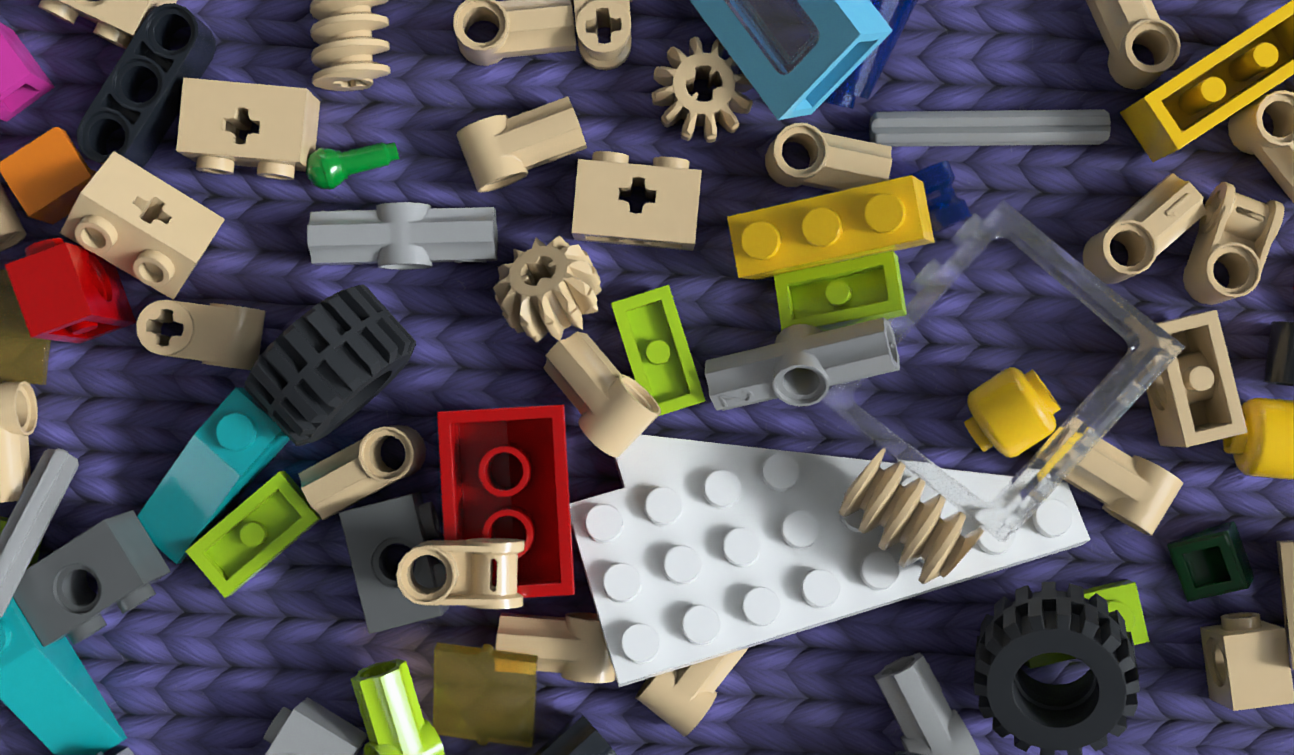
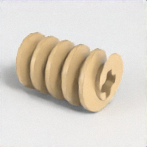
[310,0,391,91]
[839,447,984,584]

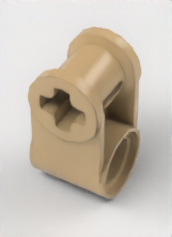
[571,0,632,71]
[1183,182,1284,305]
[136,300,265,370]
[396,538,525,609]

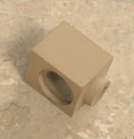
[1200,612,1294,711]

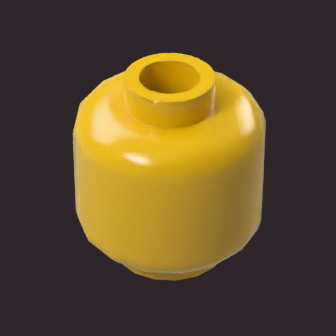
[964,367,1061,458]
[1222,398,1294,480]

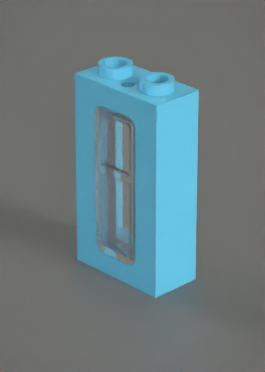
[690,0,893,120]

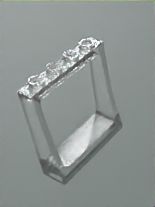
[821,200,1185,543]

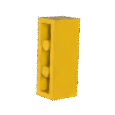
[1120,0,1294,162]
[727,175,935,280]

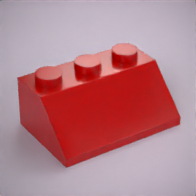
[437,404,575,598]

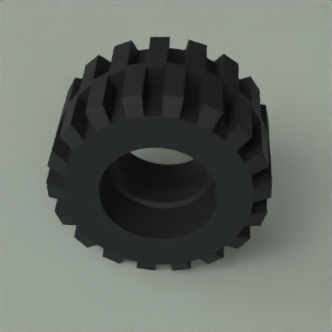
[244,285,416,446]
[974,582,1140,755]

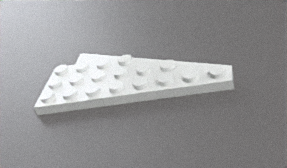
[570,435,1090,687]

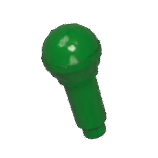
[305,142,399,190]

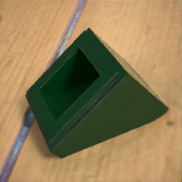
[1167,521,1254,602]

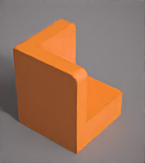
[0,127,97,224]

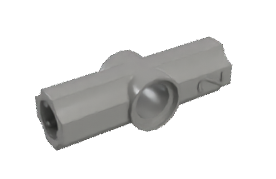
[307,202,498,270]
[705,317,900,411]
[874,652,980,755]

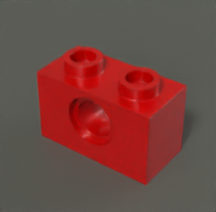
[5,238,136,344]

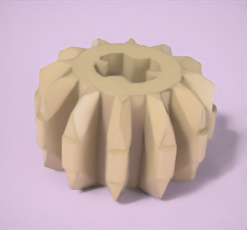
[652,37,753,143]
[493,236,602,343]

